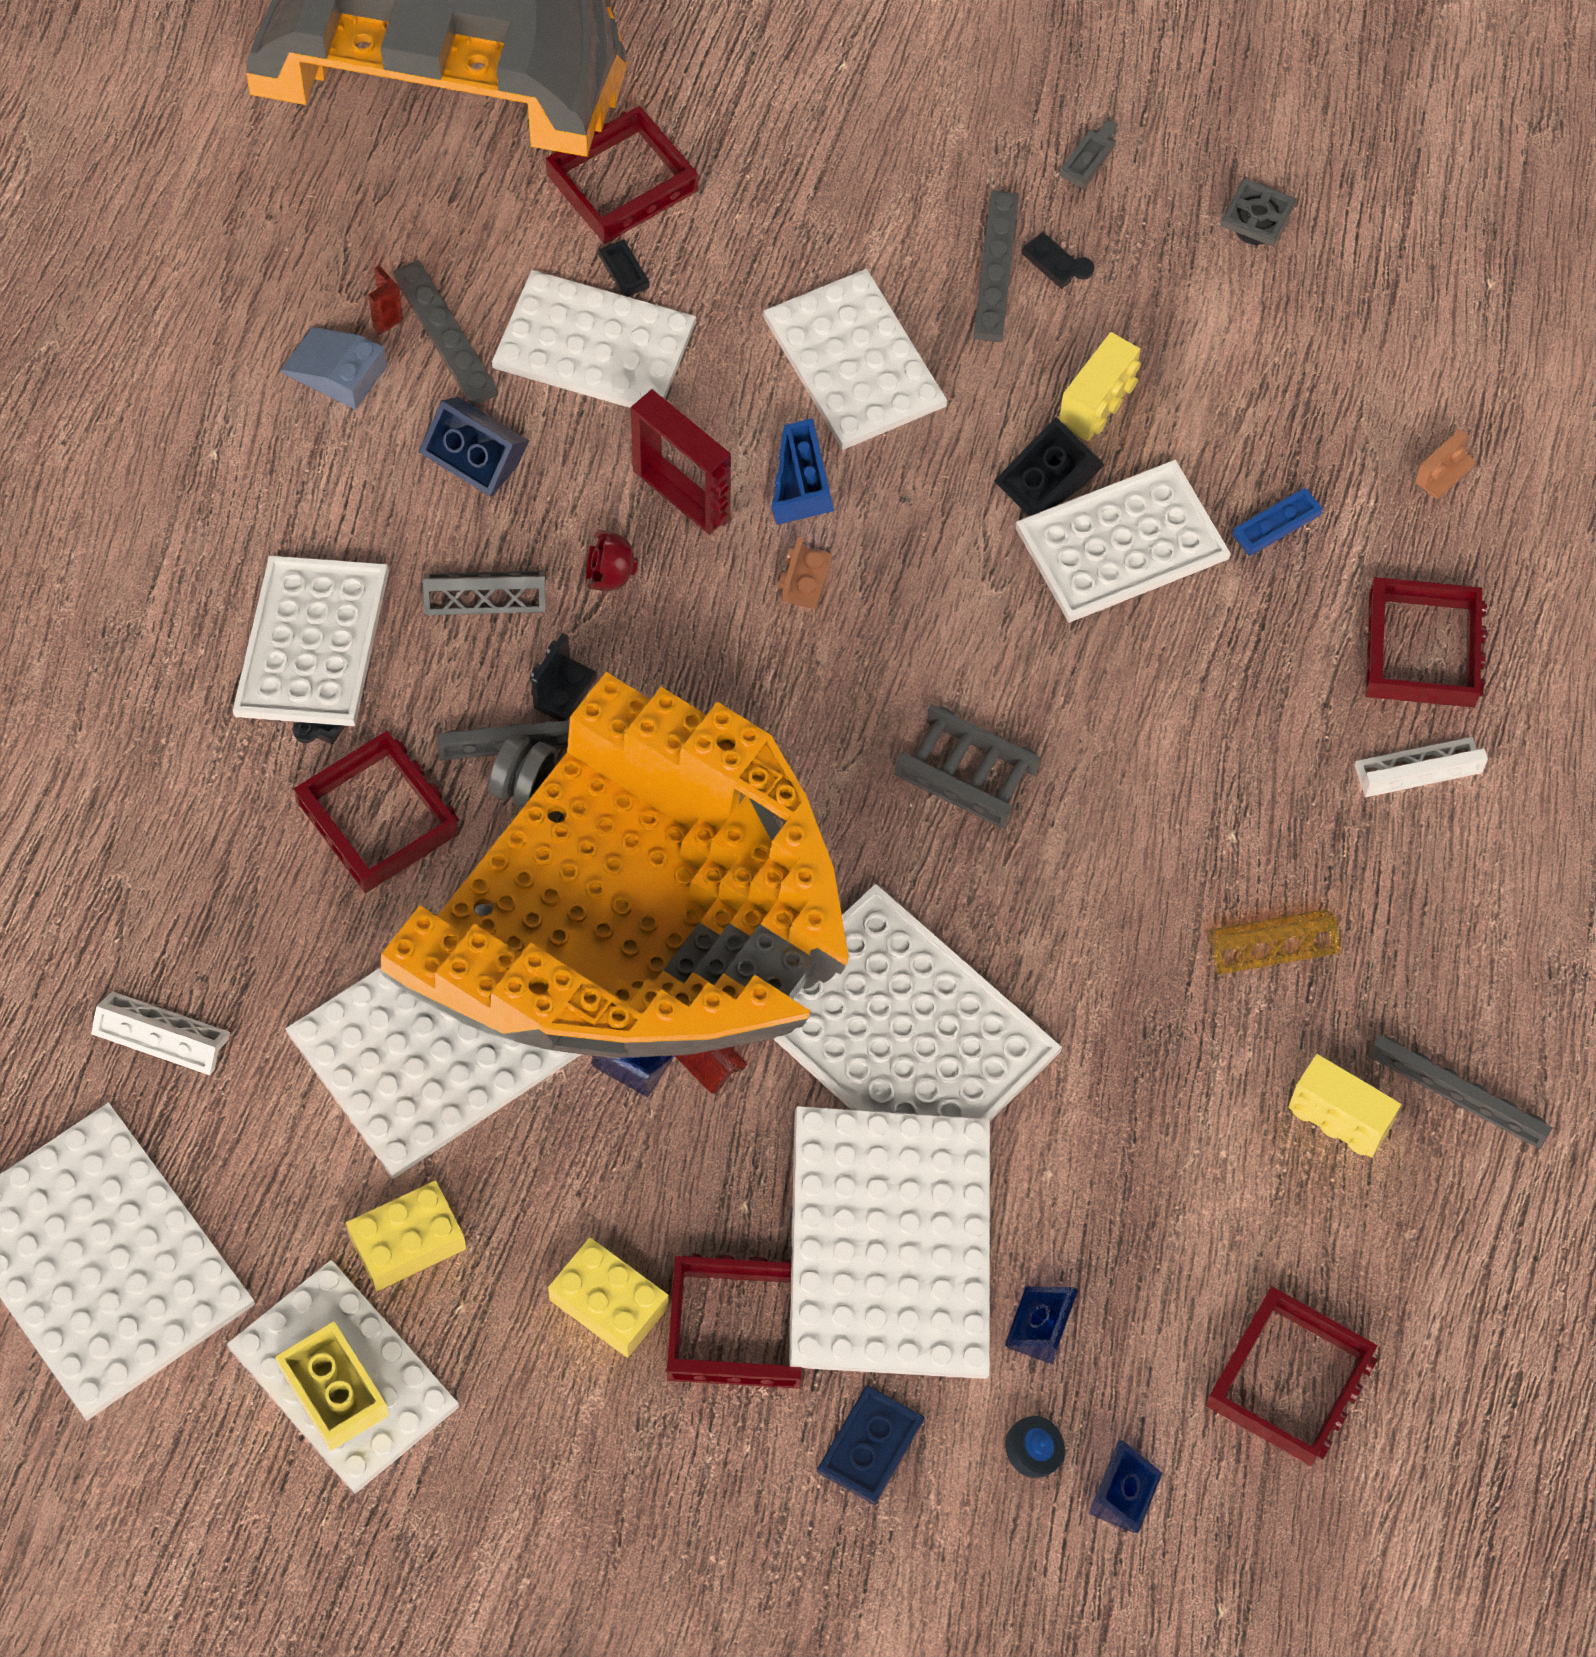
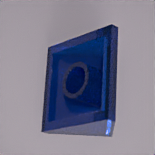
[592,1055,674,1098]
[1004,1286,1078,1365]
[1089,1440,1163,1534]

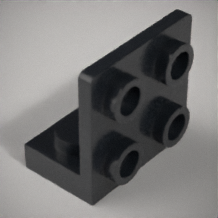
[530,633,597,721]

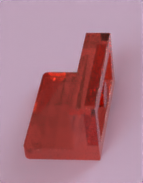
[368,265,403,335]
[674,1047,748,1094]

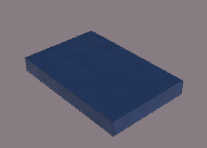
[817,1385,925,1506]

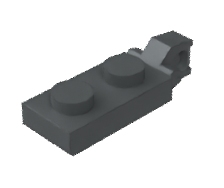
[1060,119,1118,189]

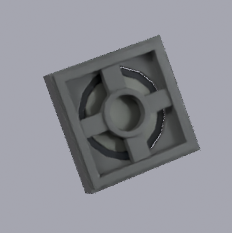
[1221,178,1297,247]

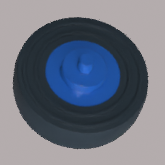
[1005,1416,1065,1478]

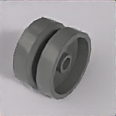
[488,732,557,808]

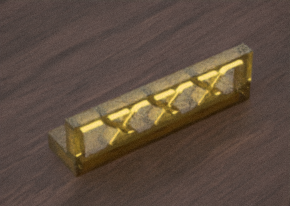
[1206,909,1340,975]

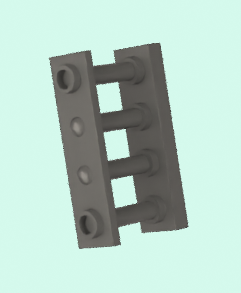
[895,704,1041,829]

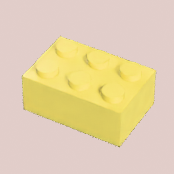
[1059,332,1141,442]
[1288,1054,1402,1158]
[345,1180,466,1292]
[548,1237,669,1358]
[275,1321,389,1452]

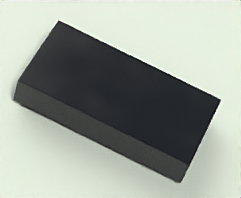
[598,239,650,297]

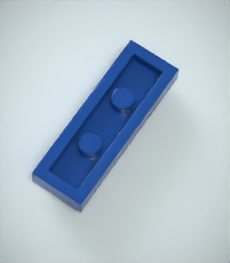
[1232,488,1323,556]

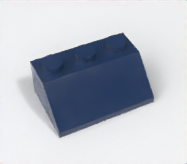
[419,397,529,496]

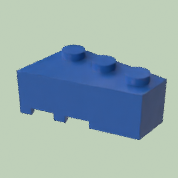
[771,418,834,525]

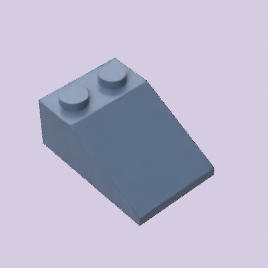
[281,327,387,410]

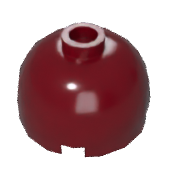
[585,530,638,591]

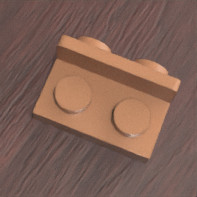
[1415,428,1476,499]
[778,537,833,610]

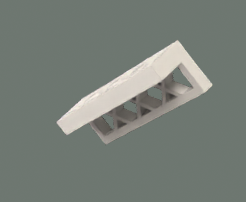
[1354,737,1488,797]
[91,991,230,1075]

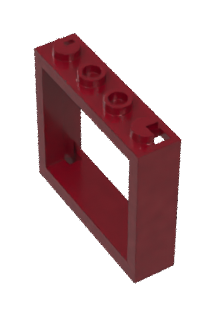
[546,105,698,244]
[631,389,731,535]
[1365,577,1487,708]
[293,730,460,894]
[667,1253,802,1389]
[1205,1286,1378,1466]

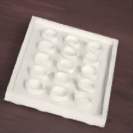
[763,269,947,450]
[492,270,696,408]
[1015,460,1230,623]
[233,556,389,726]
[227,1260,459,1494]

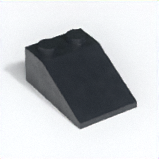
[994,417,1105,517]

